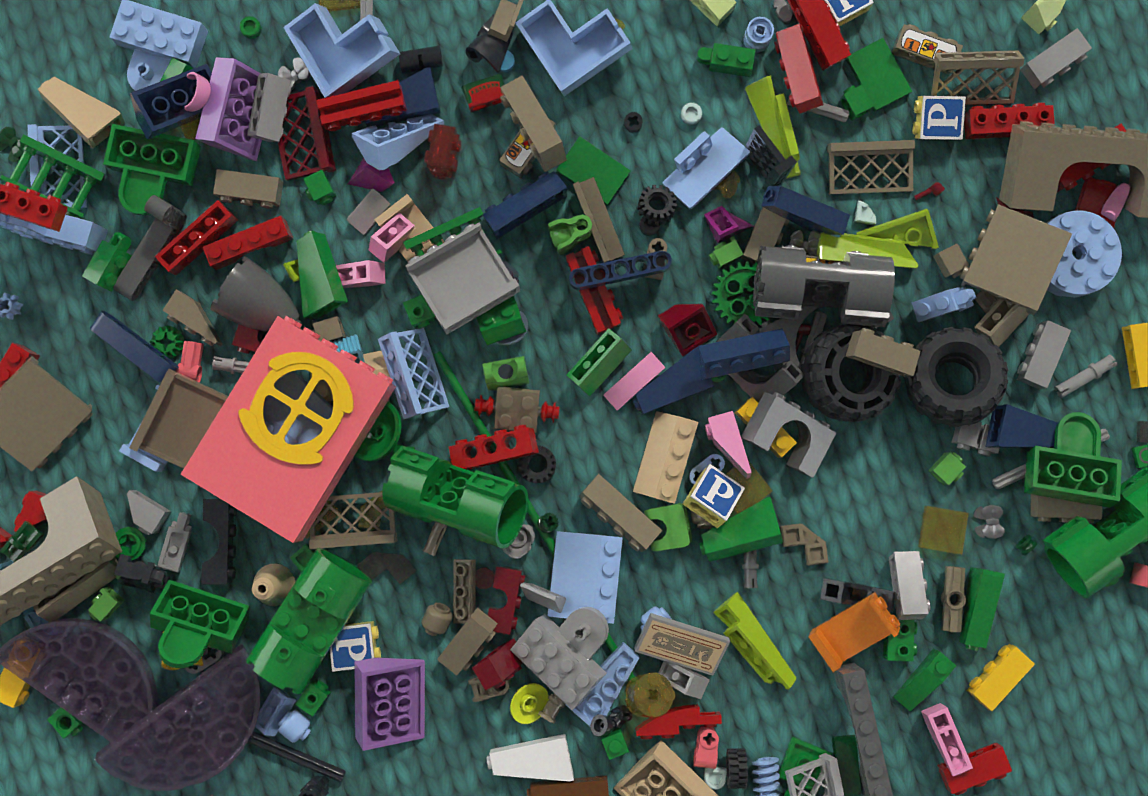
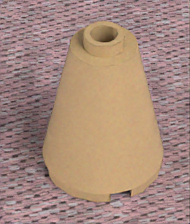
[252,564,296,606]

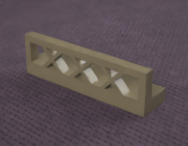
[573,177,625,263]

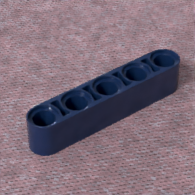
[569,251,672,290]
[90,311,179,383]

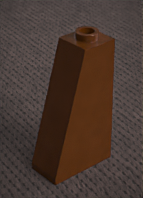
[527,775,609,796]

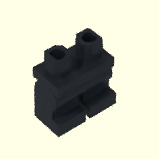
[114,554,170,593]

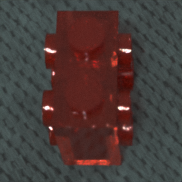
[424,124,462,180]

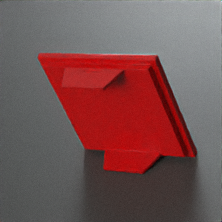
[1075,177,1118,228]

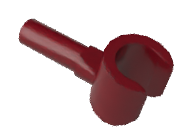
[914,182,945,200]
[795,324,811,352]

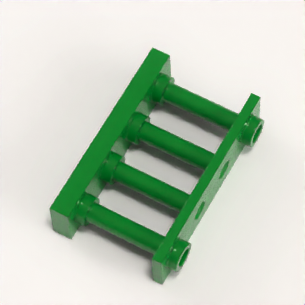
[0,134,105,220]
[403,207,502,257]

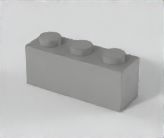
[1020,28,1092,89]
[247,73,291,142]
[1017,320,1071,390]
[889,551,930,620]

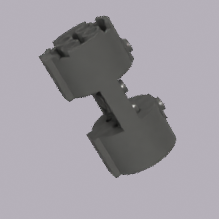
[753,245,895,327]

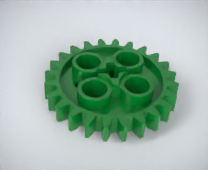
[711,261,769,326]

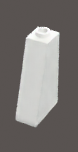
[487,734,574,781]

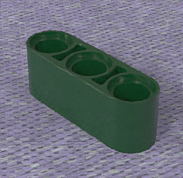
[832,735,861,796]

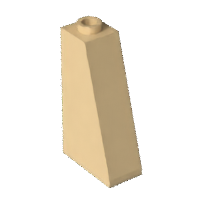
[38,77,125,148]

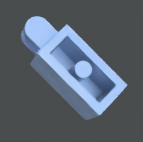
[911,287,975,322]

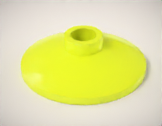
[510,683,549,724]

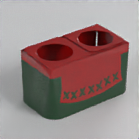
[461,74,504,112]

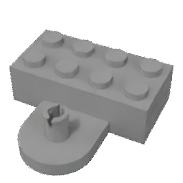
[510,607,609,710]

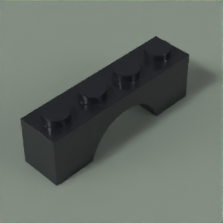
[201,499,237,585]

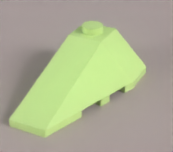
[1021,0,1066,34]

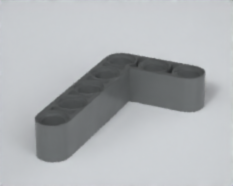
[113,195,187,301]

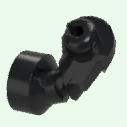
[590,705,633,737]

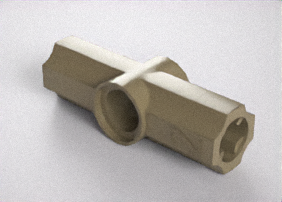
[941,566,966,632]

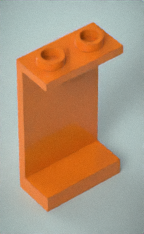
[808,592,900,672]

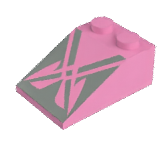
[705,411,752,479]

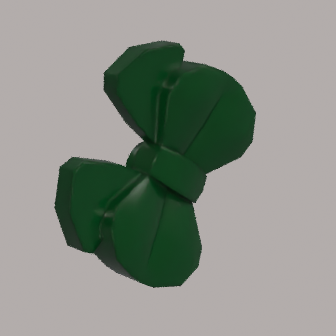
[0,127,24,162]

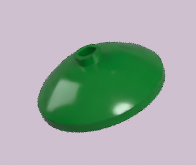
[355,401,401,462]

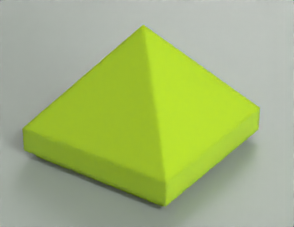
[283,259,300,282]

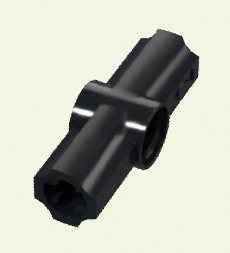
[299,775,330,796]

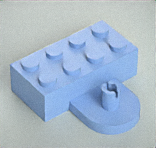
[109,0,208,91]

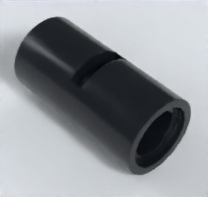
[399,45,443,73]

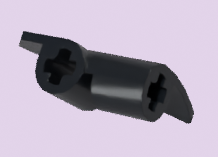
[465,14,513,73]

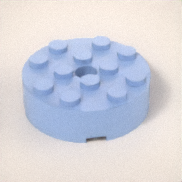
[1046,211,1122,298]

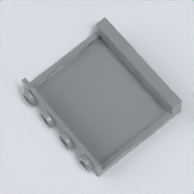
[405,222,520,334]

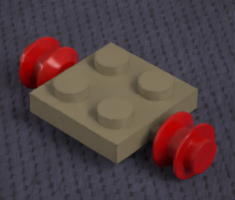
[475,386,560,432]

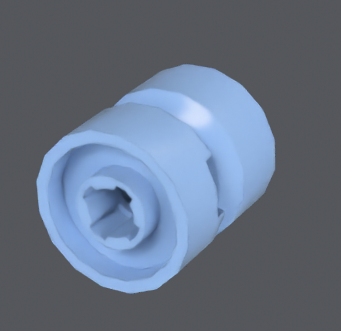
[743,17,774,53]

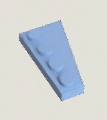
[566,642,639,726]

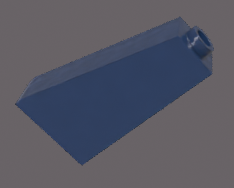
[361,67,441,127]
[761,186,850,235]
[633,347,714,415]
[985,404,1058,448]

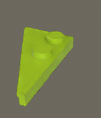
[856,209,939,249]

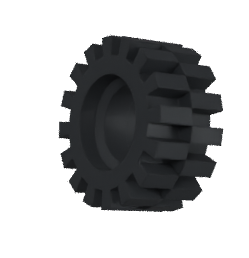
[637,185,677,226]
[518,445,556,483]
[726,748,748,789]

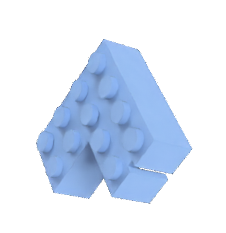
[515,0,633,96]
[283,3,400,98]
[0,213,108,255]

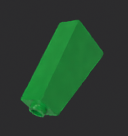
[296,231,348,319]
[699,497,783,562]
[959,567,1005,651]

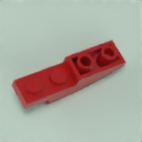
[635,704,722,739]

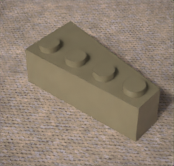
[500,75,567,172]

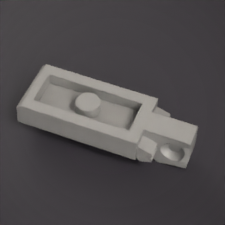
[157,512,192,573]

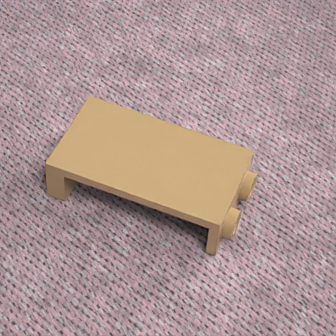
[374,194,445,262]

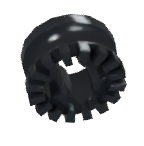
[624,112,643,133]

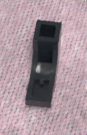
[820,578,896,613]

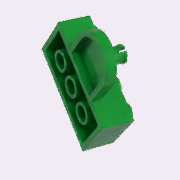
[103,124,201,215]
[1024,412,1122,508]
[150,580,250,669]

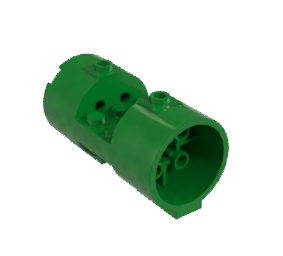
[382,446,528,549]
[1042,467,1148,598]
[246,548,372,694]

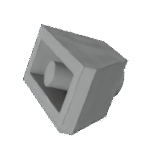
[127,490,172,535]
[656,661,710,699]

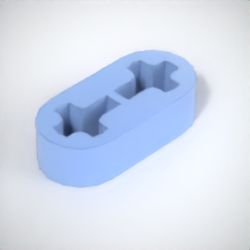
[689,454,725,485]

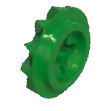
[149,325,184,359]
[115,527,147,560]

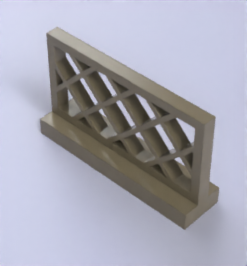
[931,50,1025,105]
[827,140,915,194]
[309,492,397,549]

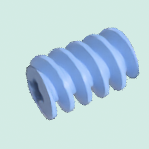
[752,757,780,796]

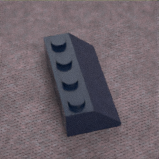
[130,64,212,140]
[483,171,567,239]
[698,328,790,380]

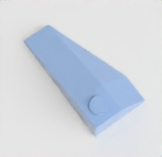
[352,114,444,170]

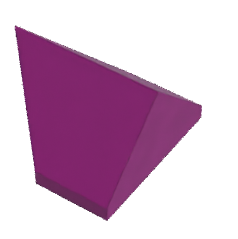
[347,158,394,192]
[704,206,754,244]

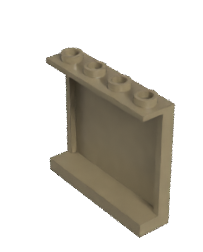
[960,204,1072,315]
[0,356,92,471]
[129,369,228,468]

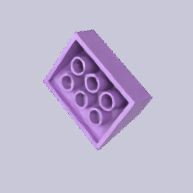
[195,57,262,161]
[354,658,425,751]

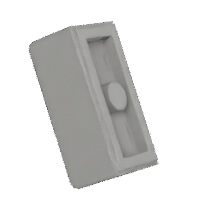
[346,189,391,235]
[520,583,566,613]

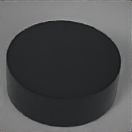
[639,218,660,236]

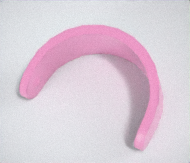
[184,72,211,112]
[1101,183,1131,222]

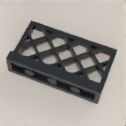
[745,125,797,191]

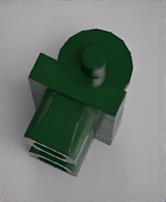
[0,521,44,563]

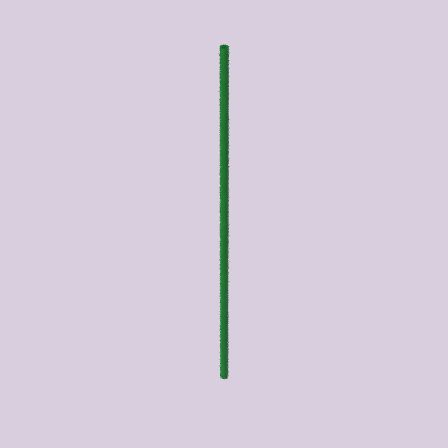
[433,351,646,699]

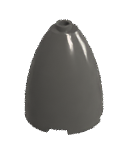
[210,257,301,332]

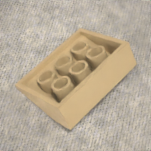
[614,740,718,796]

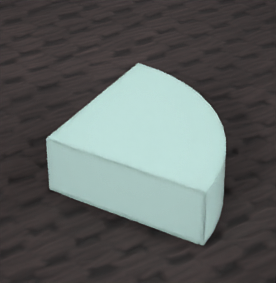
[854,201,876,226]

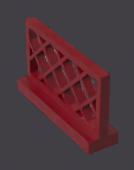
[278,86,336,181]

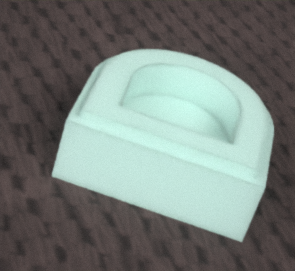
[704,767,727,790]

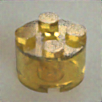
[625,673,675,718]

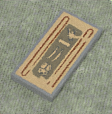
[634,613,730,676]

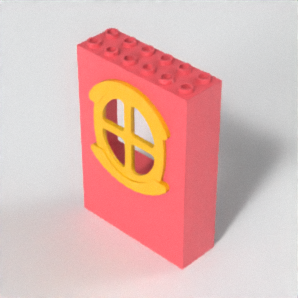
[181,316,396,543]

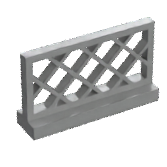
[785,753,844,796]

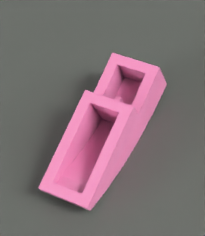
[603,352,665,411]

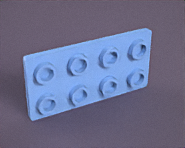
[663,127,750,209]

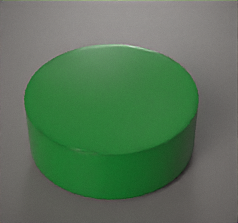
[240,16,262,39]

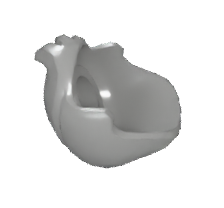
[503,524,535,559]

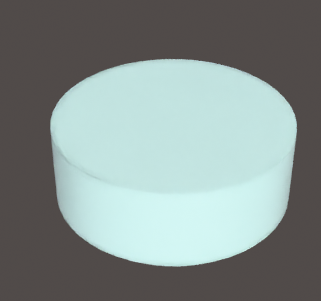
[681,103,702,125]

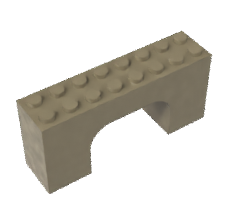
[999,121,1148,218]
[0,476,122,626]

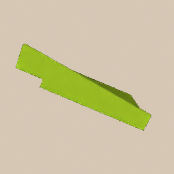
[745,75,801,179]
[817,232,918,268]
[713,592,796,689]

